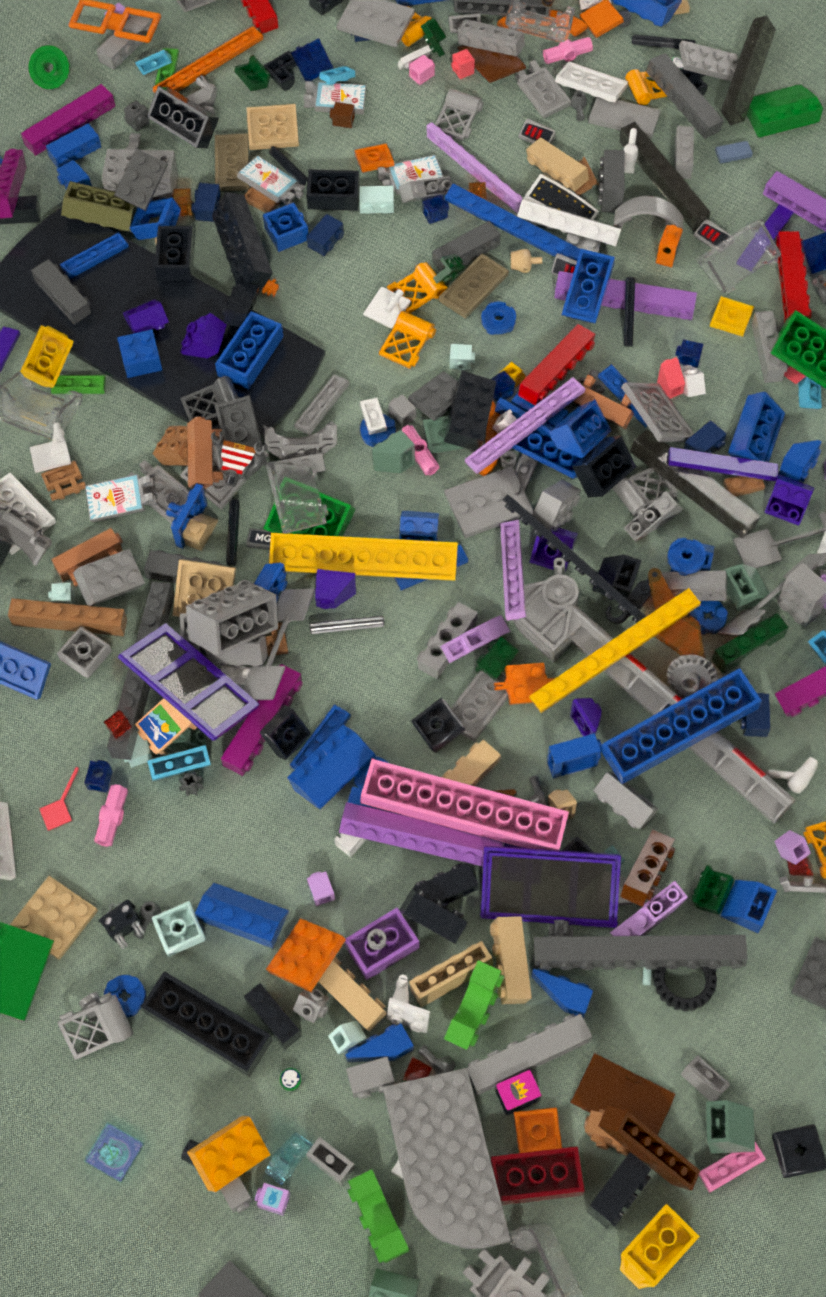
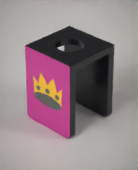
[495,1070,542,1116]

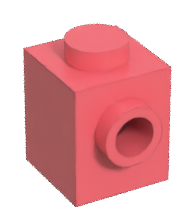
[451,49,475,79]

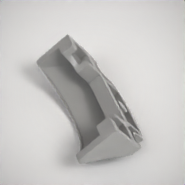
[613,196,683,229]
[261,421,337,460]
[0,506,52,566]

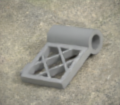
[435,89,484,141]
[612,465,678,517]
[57,993,134,1060]

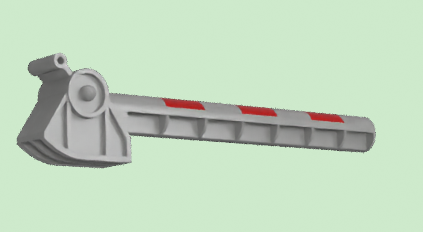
[513,558,796,824]

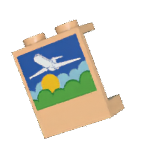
[135,696,197,756]

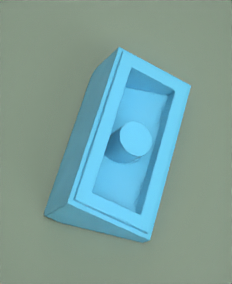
[135,50,172,75]
[798,377,822,409]

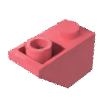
[657,357,685,399]

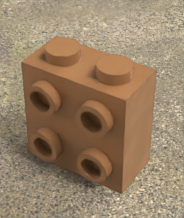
[152,426,188,465]
[584,1109,630,1156]

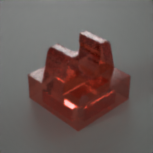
[103,710,132,739]

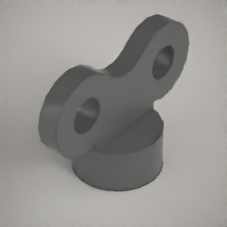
[577,370,605,394]

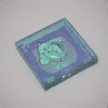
[84,1122,145,1183]

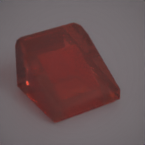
[787,856,814,876]
[404,1057,432,1081]

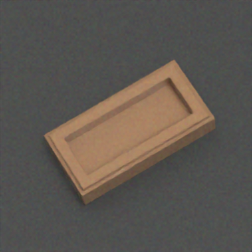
[244,187,280,213]

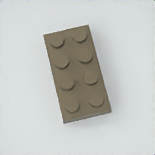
[215,133,249,191]
[439,254,509,319]

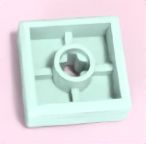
[152,901,206,957]

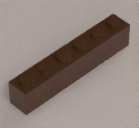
[598,1106,700,1191]

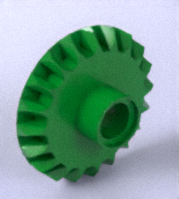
[28,45,70,89]

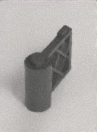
[180,376,239,421]

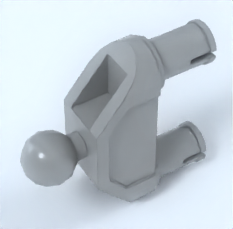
[175,75,217,115]

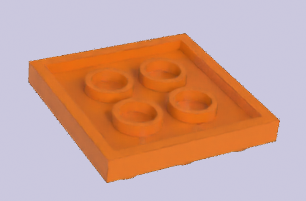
[266,918,346,992]

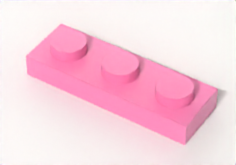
[699,1142,766,1193]

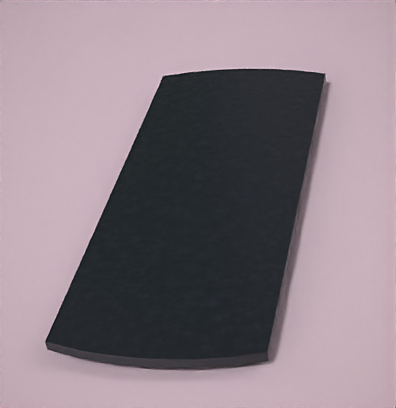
[0,208,325,440]

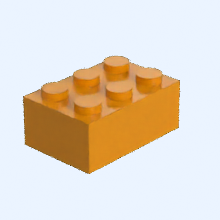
[187,1116,270,1192]

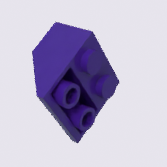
[180,313,227,358]
[764,475,815,526]

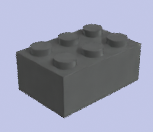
[598,150,625,213]

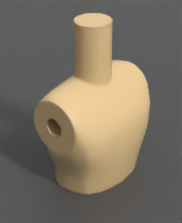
[511,249,542,273]

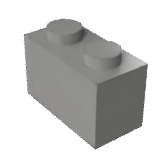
[346,1057,395,1099]
[306,1137,355,1186]

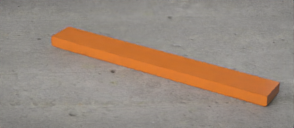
[152,26,263,93]

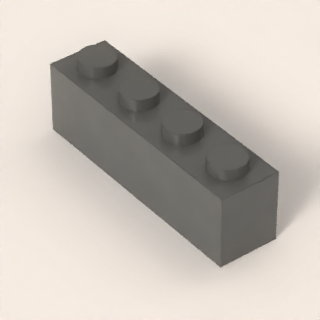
[432,221,501,272]
[31,259,91,324]
[144,550,223,584]

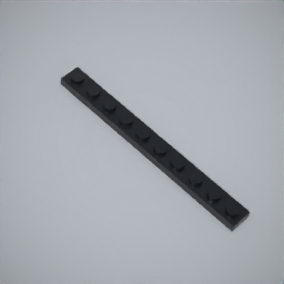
[503,494,647,623]

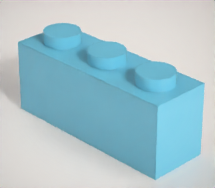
[147,745,211,781]

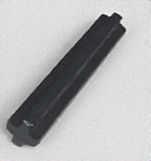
[632,35,696,49]
[269,146,308,186]
[624,277,635,347]
[226,499,240,566]

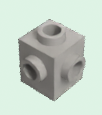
[293,989,330,1023]

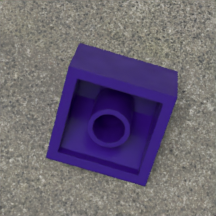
[123,300,169,334]
[529,527,578,572]

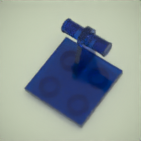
[291,38,334,82]
[801,232,826,274]

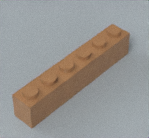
[8,598,127,636]

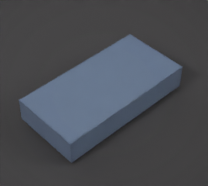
[715,141,753,164]

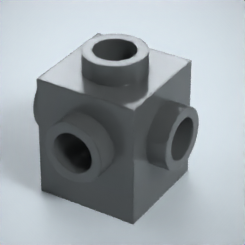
[124,100,149,132]

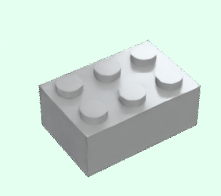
[532,479,581,532]
[73,549,145,606]
[777,563,826,627]

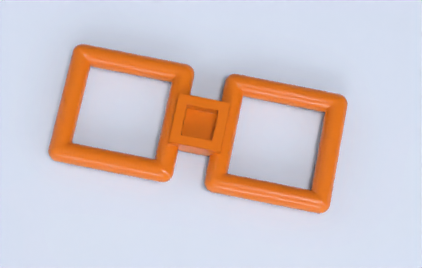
[68,0,161,43]

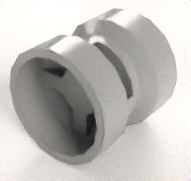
[79,992,100,1022]

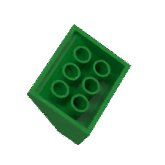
[740,84,823,138]
[770,310,826,389]
[263,478,356,537]
[0,922,54,1021]

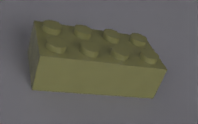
[61,181,136,231]

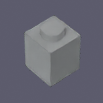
[389,395,416,427]
[220,1177,252,1213]

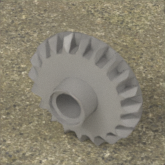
[666,654,718,698]

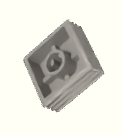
[57,626,112,678]

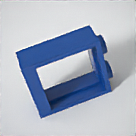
[129,198,181,240]
[547,733,602,779]

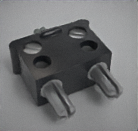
[99,900,145,949]

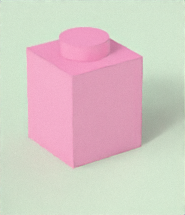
[409,55,435,85]

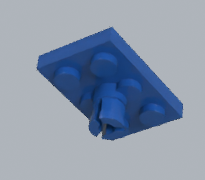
[166,483,207,549]

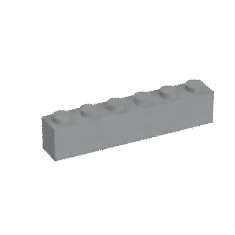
[467,1014,593,1096]

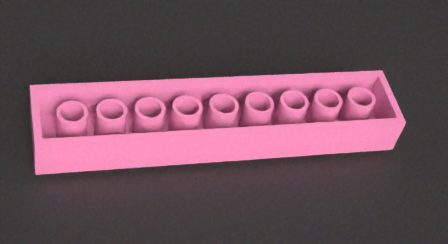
[361,759,569,850]

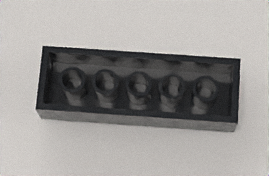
[212,192,273,295]
[141,971,272,1077]

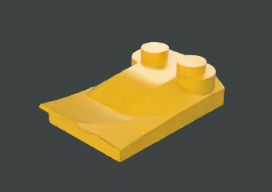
[20,325,74,388]
[620,1204,700,1289]

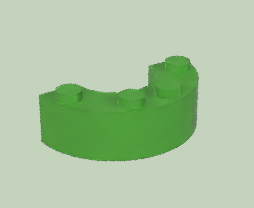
[444,960,505,1050]
[347,1169,409,1263]

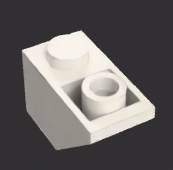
[681,365,706,397]

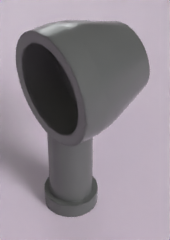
[571,90,587,121]
[528,775,548,806]
[133,901,161,939]
[418,1045,456,1075]

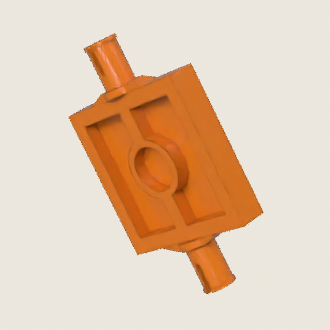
[494,663,555,705]

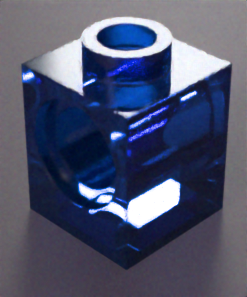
[422,195,450,224]
[675,339,704,368]
[491,371,515,401]
[84,760,113,793]

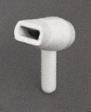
[624,128,638,173]
[766,757,818,794]

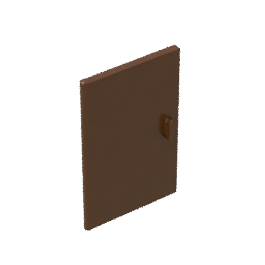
[457,45,526,83]
[570,1053,676,1135]

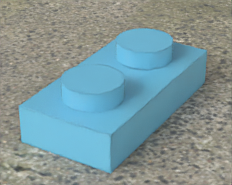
[320,66,355,84]

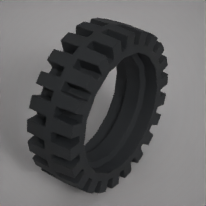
[653,967,717,1011]

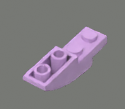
[440,615,510,663]
[610,881,688,936]

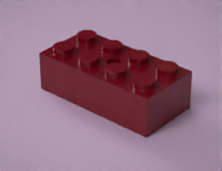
[490,1146,585,1205]

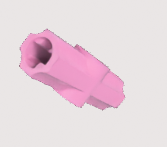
[543,37,593,64]
[402,425,439,476]
[94,784,128,847]

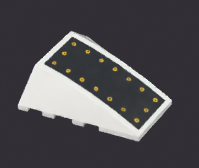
[517,174,599,236]

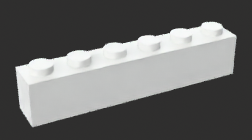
[517,199,622,246]

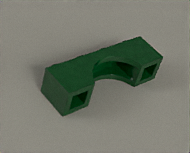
[712,613,789,674]

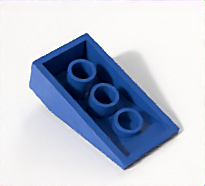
[561,249,615,324]

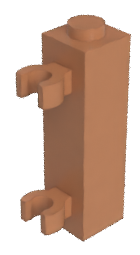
[572,375,634,430]
[187,417,223,489]
[51,528,123,587]

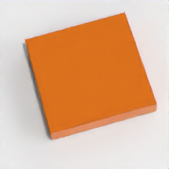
[579,0,624,38]
[355,144,394,173]
[514,1107,562,1153]

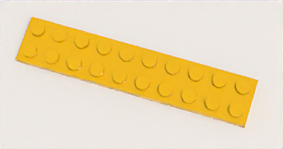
[269,533,458,581]

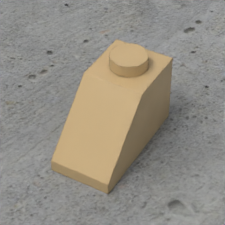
[183,513,218,551]
[547,789,577,820]

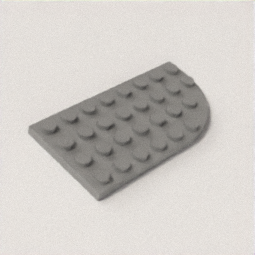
[383,1068,510,1249]

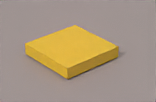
[710,296,754,337]

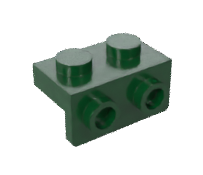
[421,17,446,57]
[234,55,270,92]
[433,254,465,284]
[475,637,519,681]
[692,865,734,915]

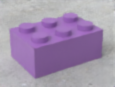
[344,908,419,981]

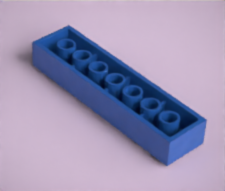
[601,668,762,784]

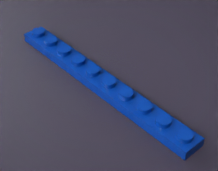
[445,184,580,261]

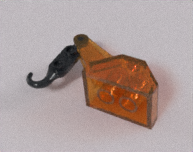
[606,568,706,659]

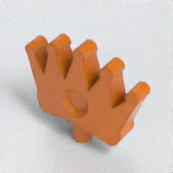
[262,279,279,297]

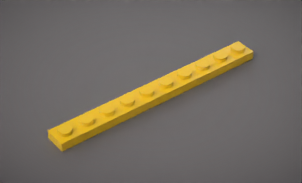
[529,588,701,713]

